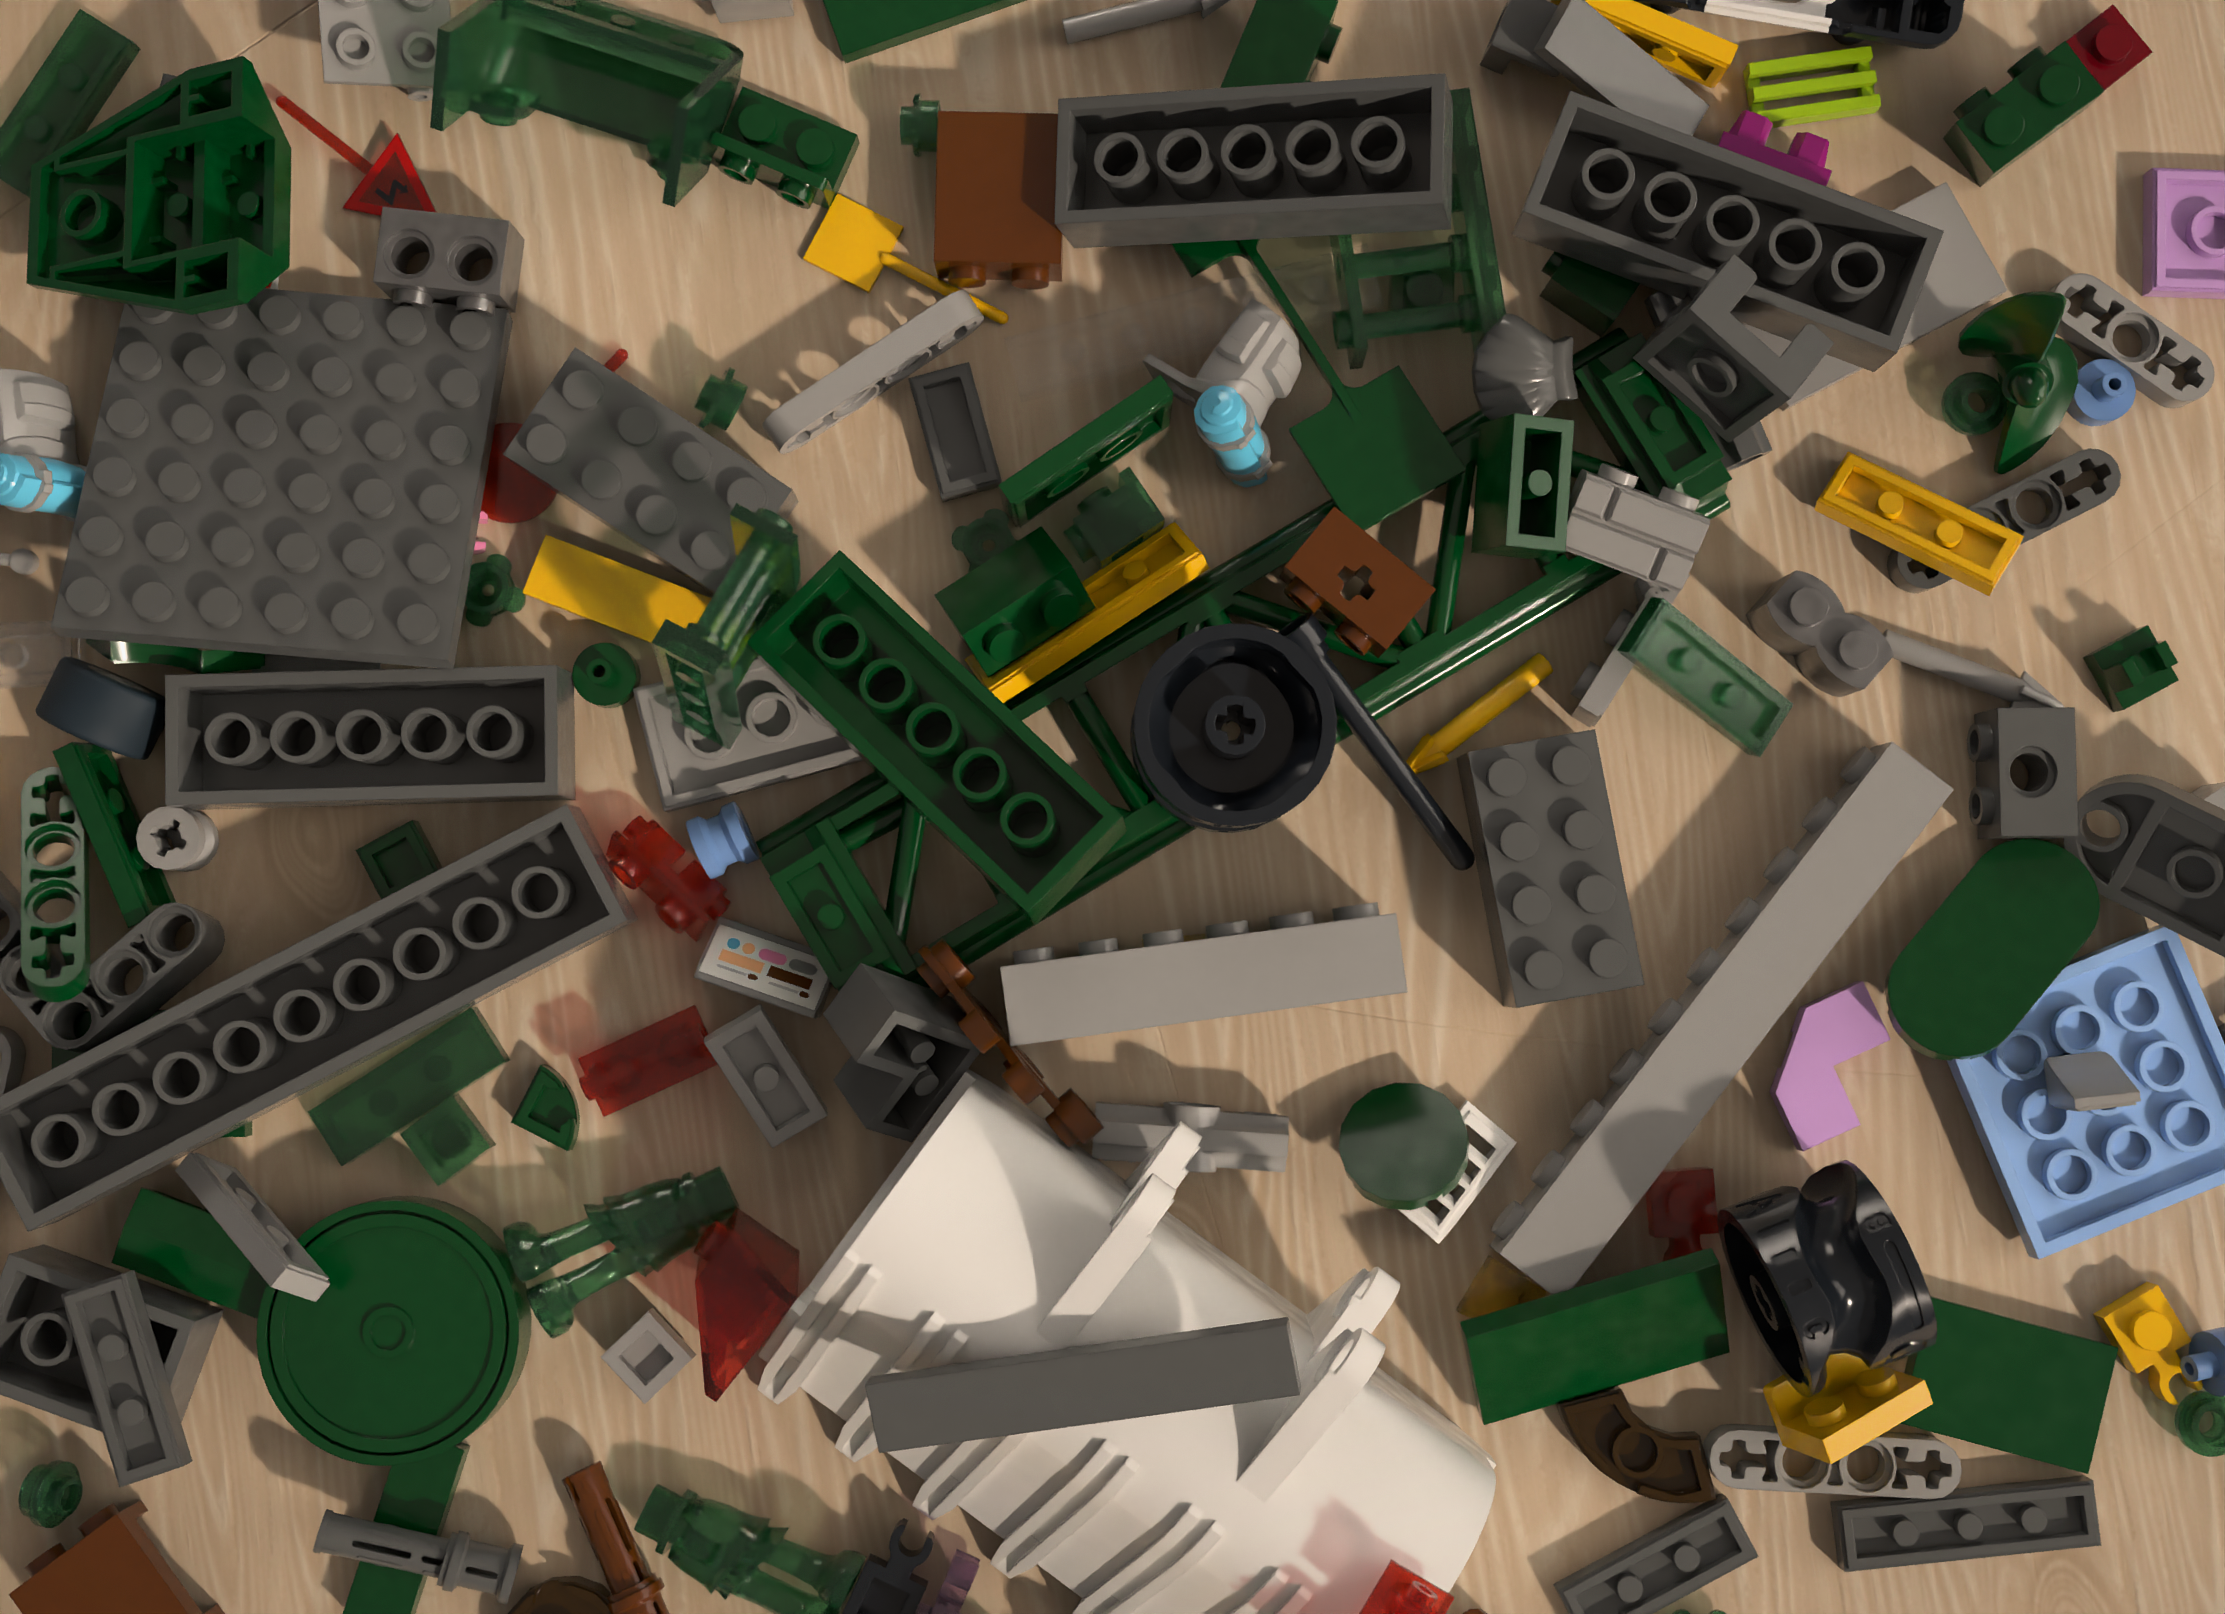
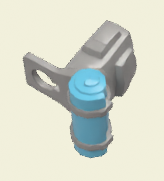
[1143,299,1302,488]
[0,368,87,522]

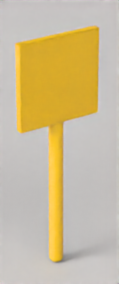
[803,193,1009,324]

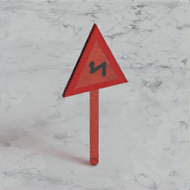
[276,95,437,216]

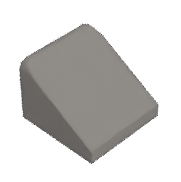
[2044,1051,2141,1112]

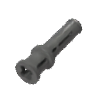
[313,1509,524,1604]

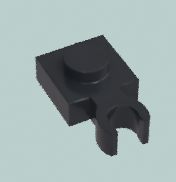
[842,1518,935,1614]

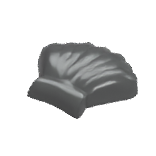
[1472,314,1578,421]

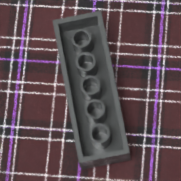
[1054,73,1453,248]
[1512,91,1944,372]
[165,665,576,810]

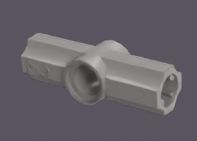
[1092,1102,1289,1173]

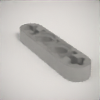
[762,290,984,454]
[1703,1424,1962,1499]

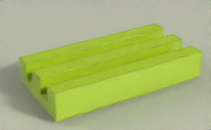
[1743,45,1882,128]

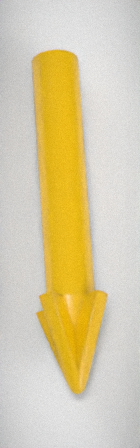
[1406,653,1553,774]

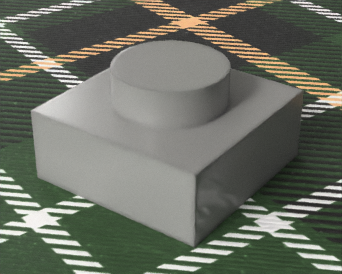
[601,1308,697,1404]

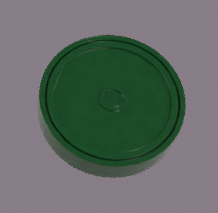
[256,1196,532,1466]

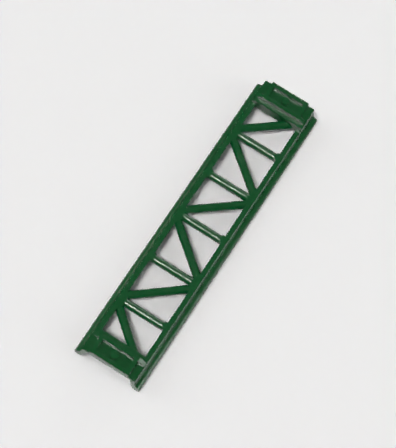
[756,327,1732,992]

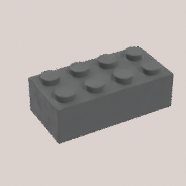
[503,347,799,606]
[1456,729,1644,1008]

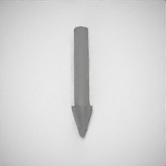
[1062,0,1230,45]
[1883,629,2064,708]

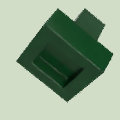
[2083,625,2179,712]

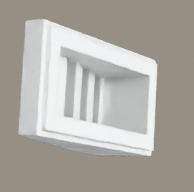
[1398,1100,1517,1244]

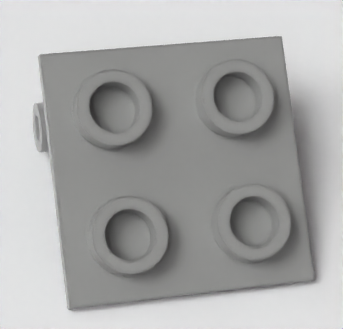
[318,0,456,102]

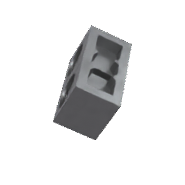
[373,207,525,316]

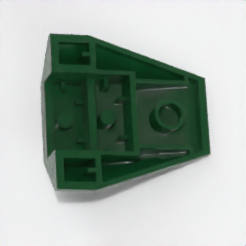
[26,56,292,315]

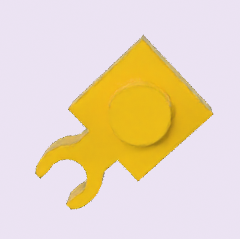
[2093,1282,2203,1405]

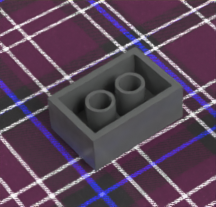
[0,1244,224,1432]

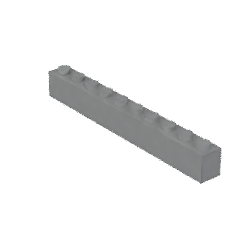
[1489,742,1954,1295]

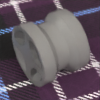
[136,806,219,872]

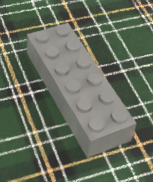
[1000,902,1408,1046]

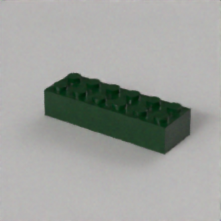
[746,550,1127,925]

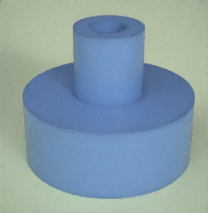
[2067,359,2136,426]
[2180,1327,2225,1397]

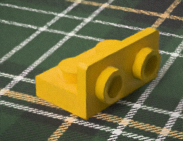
[1763,1353,1933,1464]

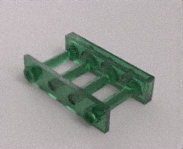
[1329,87,1506,370]
[652,503,802,750]

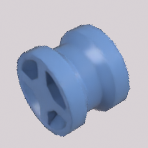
[686,801,760,879]

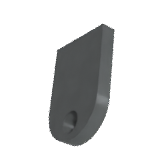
[2064,774,2225,957]

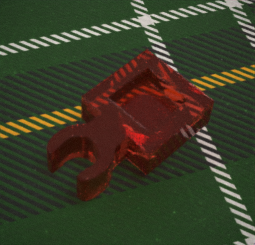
[1646,1166,1719,1262]

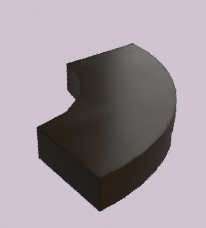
[1556,1386,1717,1503]

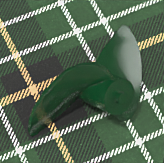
[1958,291,2078,475]

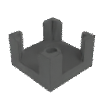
[1633,254,1834,443]

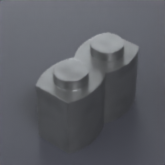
[1746,570,1894,697]

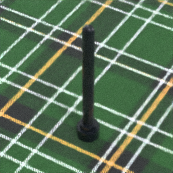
[1278,612,1475,871]

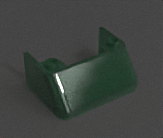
[430,0,744,207]

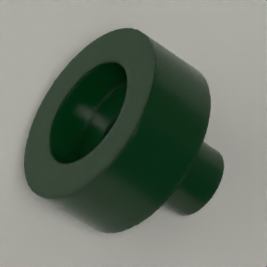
[572,643,641,708]

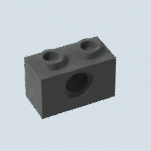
[1967,707,2079,839]

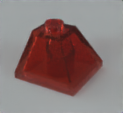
[694,1208,800,1402]

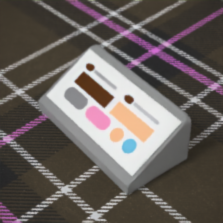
[694,917,832,1019]

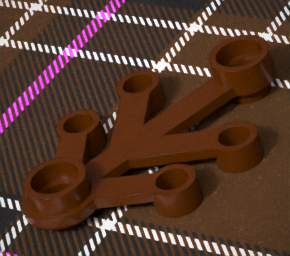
[917,938,1104,1148]

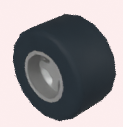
[36,656,165,760]

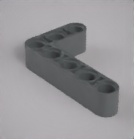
[0,871,225,1054]

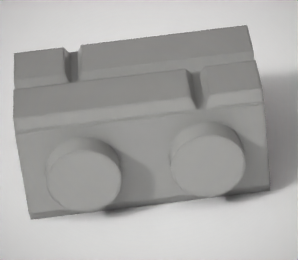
[1566,463,1710,593]

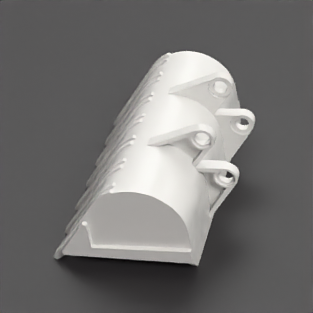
[757,1069,1496,1614]

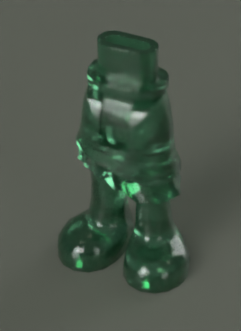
[503,1166,741,1339]
[634,1484,867,1614]

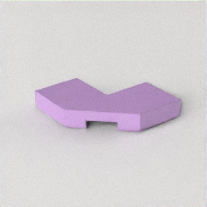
[1769,981,1891,1151]

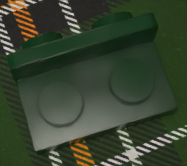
[707,86,860,209]

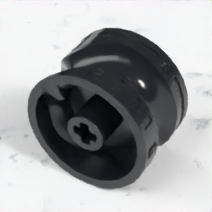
[1130,623,1337,833]
[1717,1160,1937,1398]

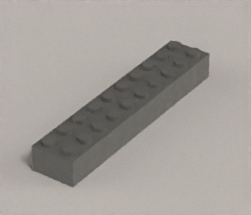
[0,804,638,1232]

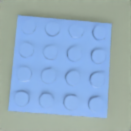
[1947,924,2225,1259]

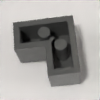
[823,963,980,1143]

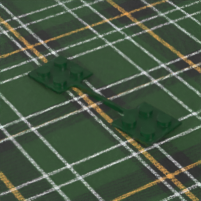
[1170,239,1466,531]

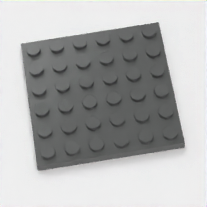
[51,288,513,669]

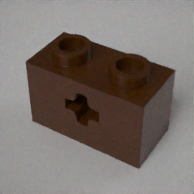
[1279,506,1436,658]

